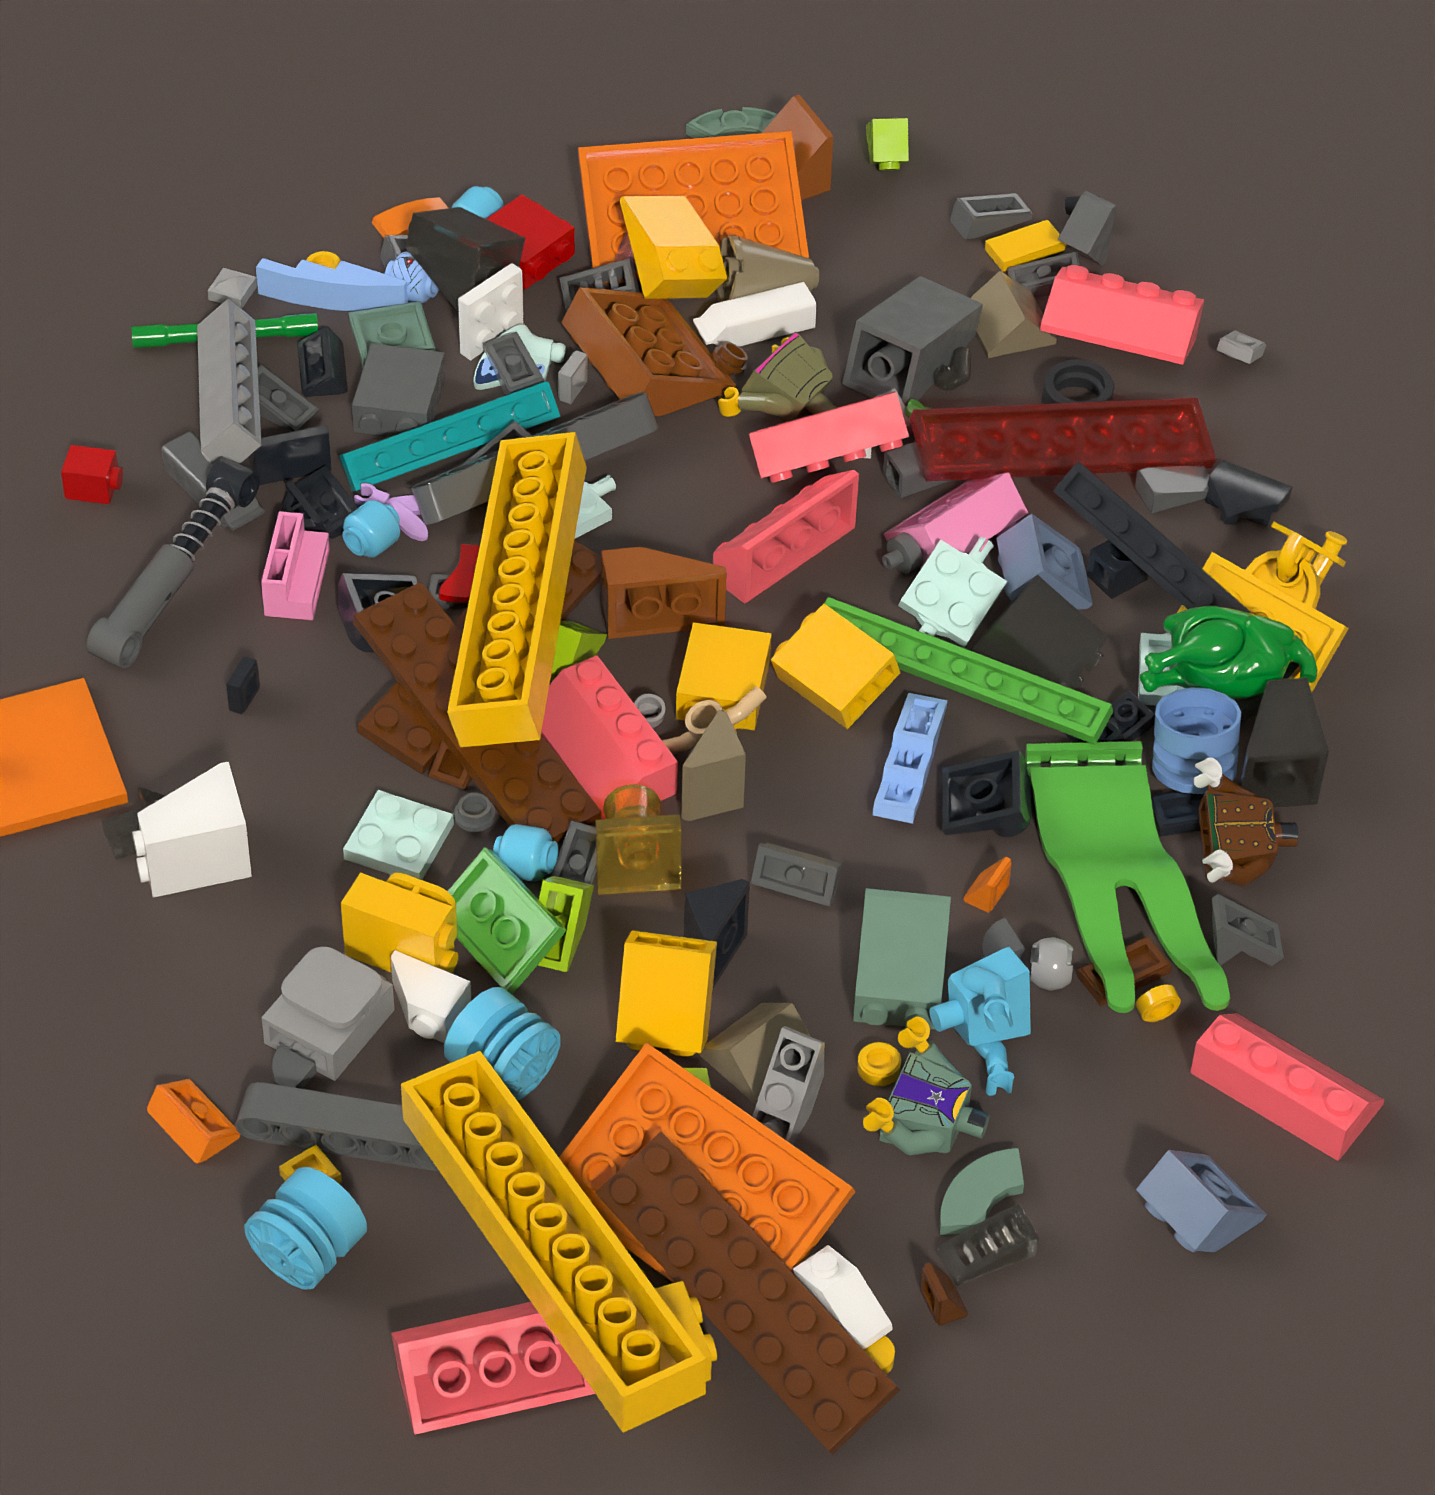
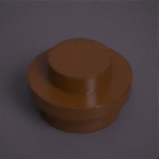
[712,342,748,375]

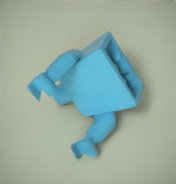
[929,947,1031,1096]

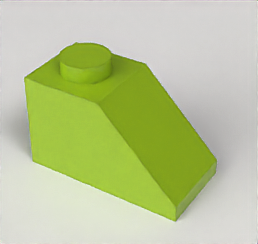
[866,118,909,171]
[550,621,607,681]
[538,876,594,972]

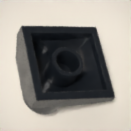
[338,573,418,653]
[943,750,1031,837]

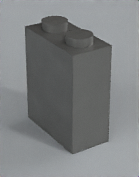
[352,343,446,437]

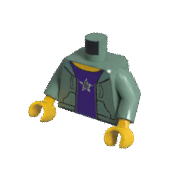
[863,1017,990,1156]

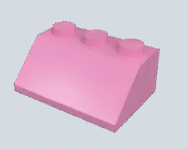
[884,472,1028,569]

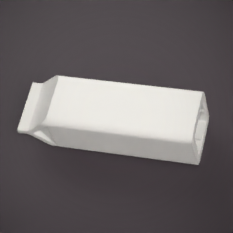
[693,282,816,347]

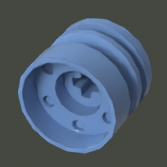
[1152,688,1241,794]

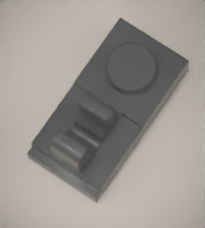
[750,842,842,907]

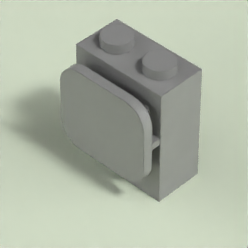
[261,947,394,1081]

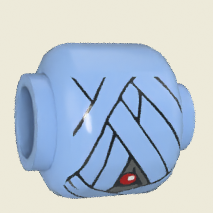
[385,251,442,303]

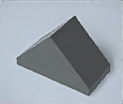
[1058,191,1116,266]

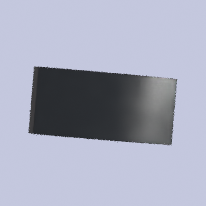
[1066,690,1155,743]

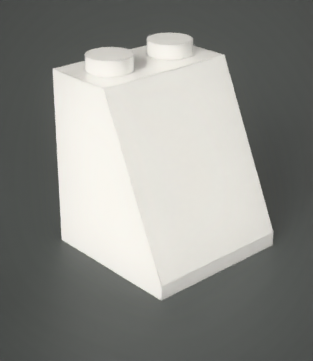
[132,762,252,898]

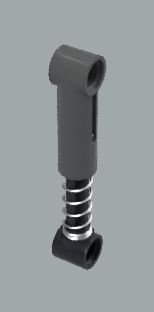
[86,457,260,669]

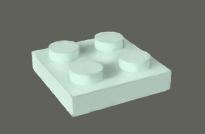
[343,790,454,880]

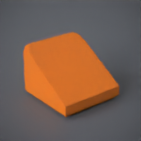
[963,857,1012,913]

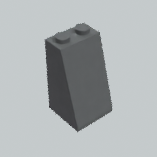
[842,276,983,407]

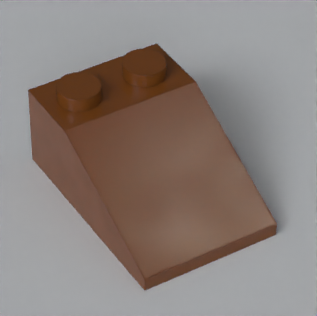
[601,547,727,639]

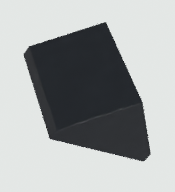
[248,425,332,485]
[684,879,750,990]

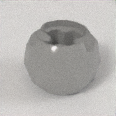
[1030,937,1074,991]

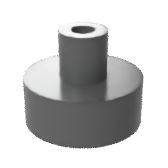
[882,532,923,574]

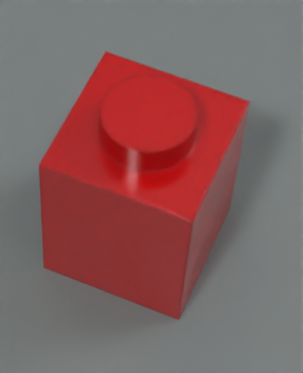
[61,445,123,504]

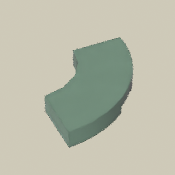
[686,107,778,138]
[939,1148,1024,1235]

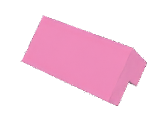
[261,512,330,620]

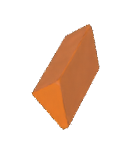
[147,1079,241,1164]

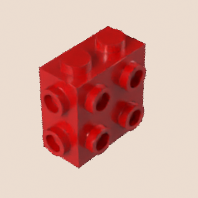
[472,194,575,290]

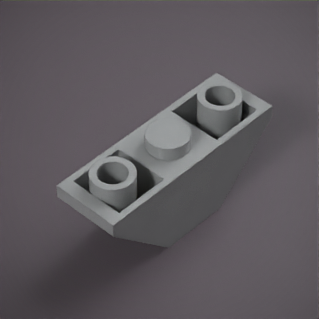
[752,1026,825,1145]

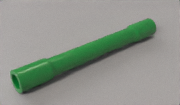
[131,313,318,349]

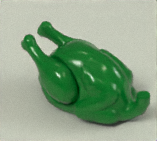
[1139,606,1318,698]

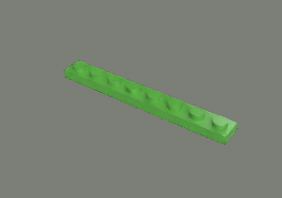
[824,597,1113,745]

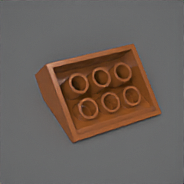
[561,287,736,416]

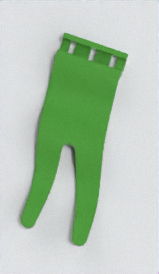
[1025,741,1230,1013]

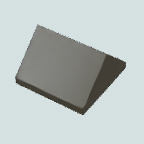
[971,271,1057,358]
[681,710,746,821]
[698,1003,811,1105]

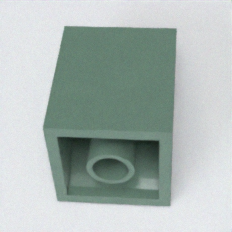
[853,888,951,1030]

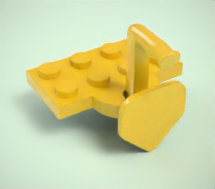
[1177,522,1349,697]

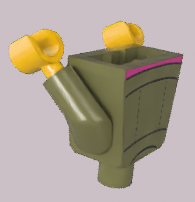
[718,331,837,422]

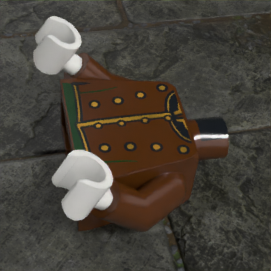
[1194,758,1298,887]

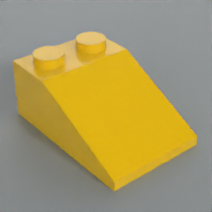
[620,196,727,299]

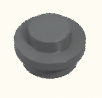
[454,793,495,832]

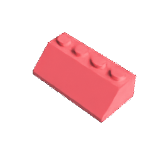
[1040,265,1204,365]
[749,391,909,483]
[713,470,859,604]
[541,655,678,825]
[1190,1013,1384,1161]
[391,1302,595,1435]

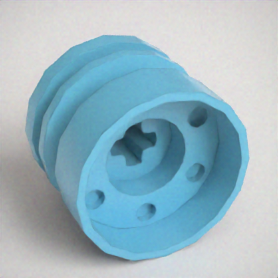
[444,987,561,1101]
[244,1167,367,1290]

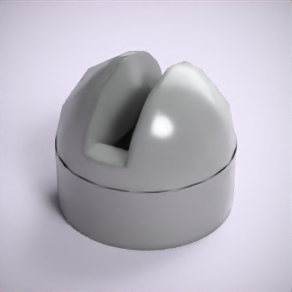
[634,694,666,729]

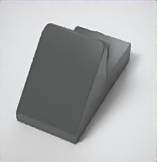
[1212,894,1284,966]

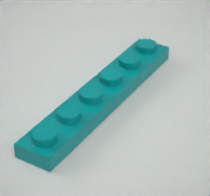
[339,381,560,492]

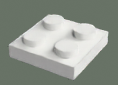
[458,263,523,361]

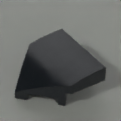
[1205,460,1293,526]
[274,465,358,539]

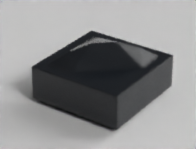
[226,656,260,714]

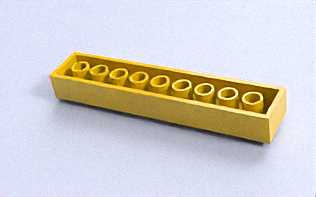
[447,432,587,747]
[401,1051,706,1433]

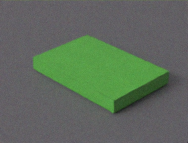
[448,847,567,994]

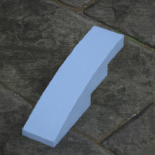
[256,258,408,312]
[873,693,948,824]

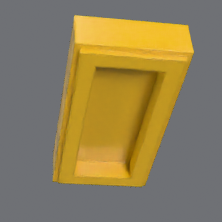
[985,220,1065,271]

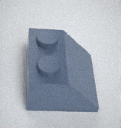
[996,513,1093,612]
[1136,1150,1267,1252]

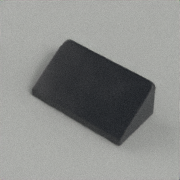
[297,326,348,397]

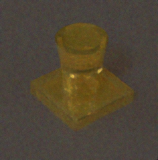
[595,784,681,895]

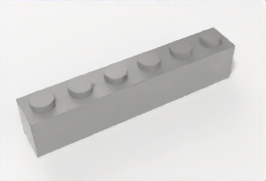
[197,298,261,464]

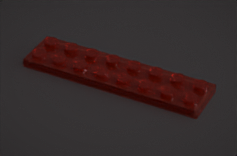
[910,398,1217,482]

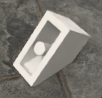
[391,950,471,1043]
[793,1245,893,1350]

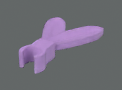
[354,483,428,541]

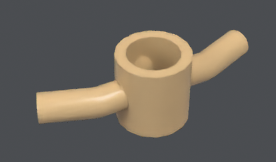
[662,686,767,754]

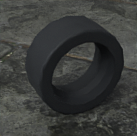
[1041,359,1115,429]

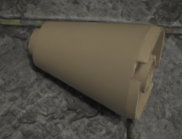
[716,235,819,302]

